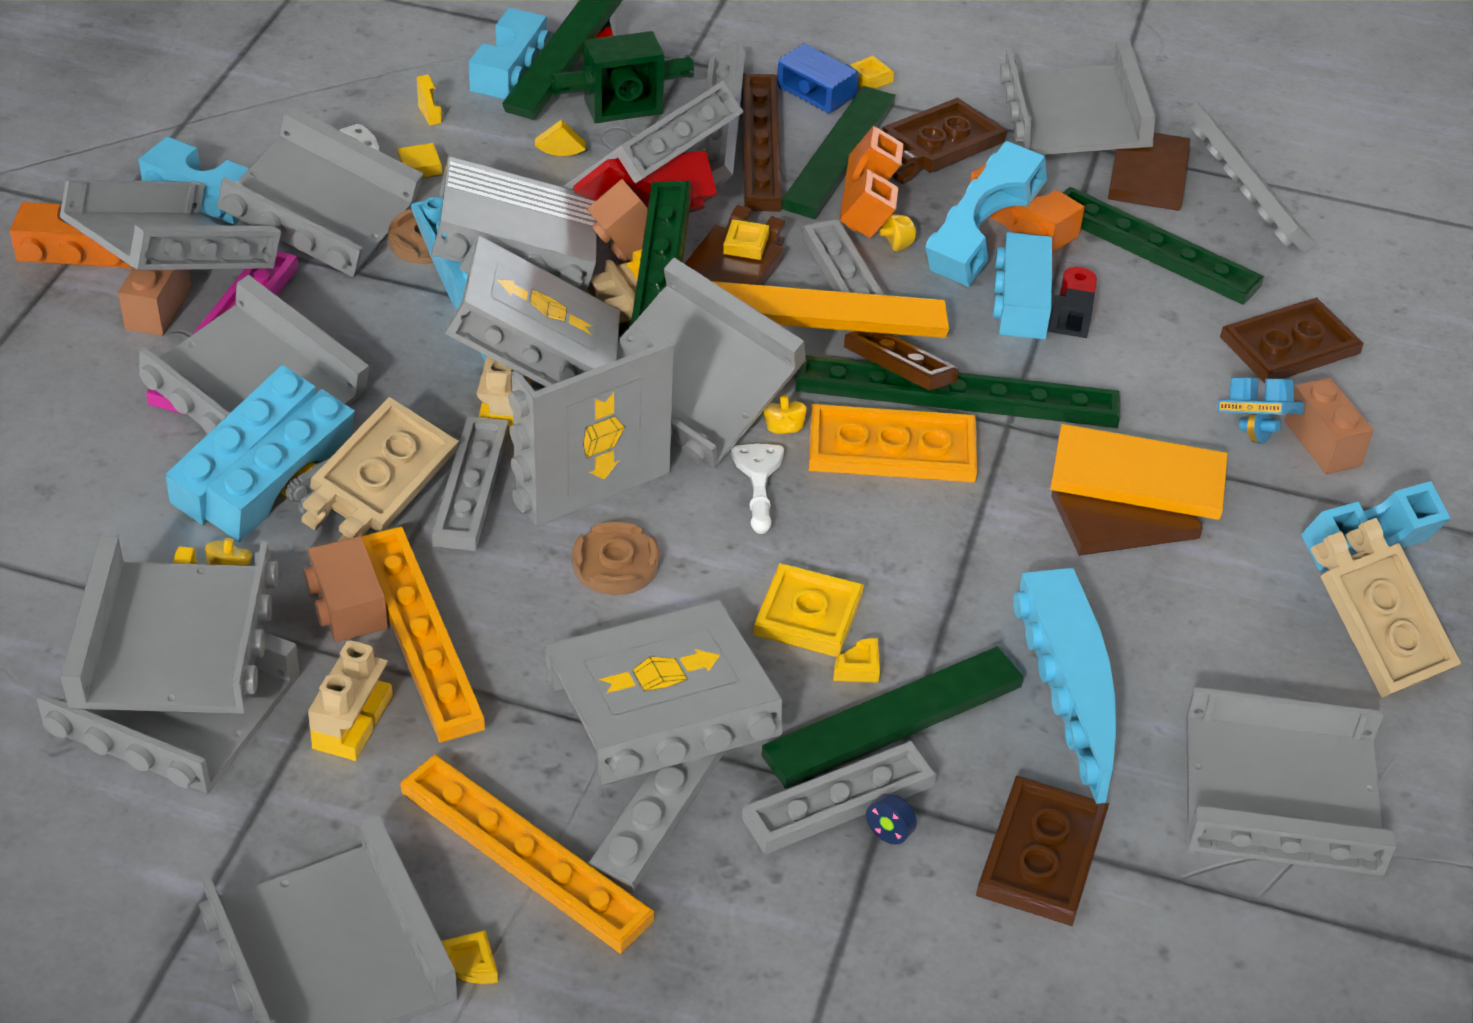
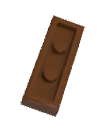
[844,331,959,391]

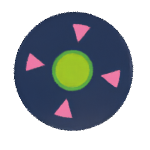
[866,794,917,844]

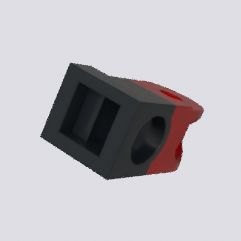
[1048,267,1097,338]

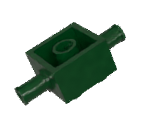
[551,31,694,123]

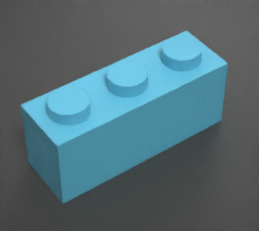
[993,232,1052,340]

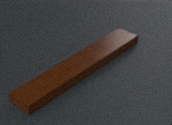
[742,73,782,212]

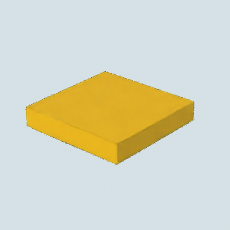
[753,563,864,657]

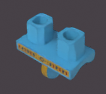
[1218,378,1304,443]

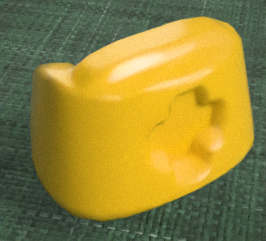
[880,214,916,251]
[763,395,807,434]
[204,538,253,566]

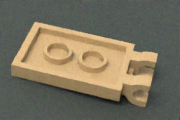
[301,397,459,542]
[1310,518,1461,698]

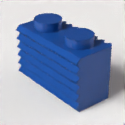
[777,43,859,114]

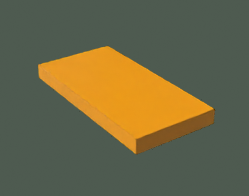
[809,404,977,482]
[1050,424,1228,520]

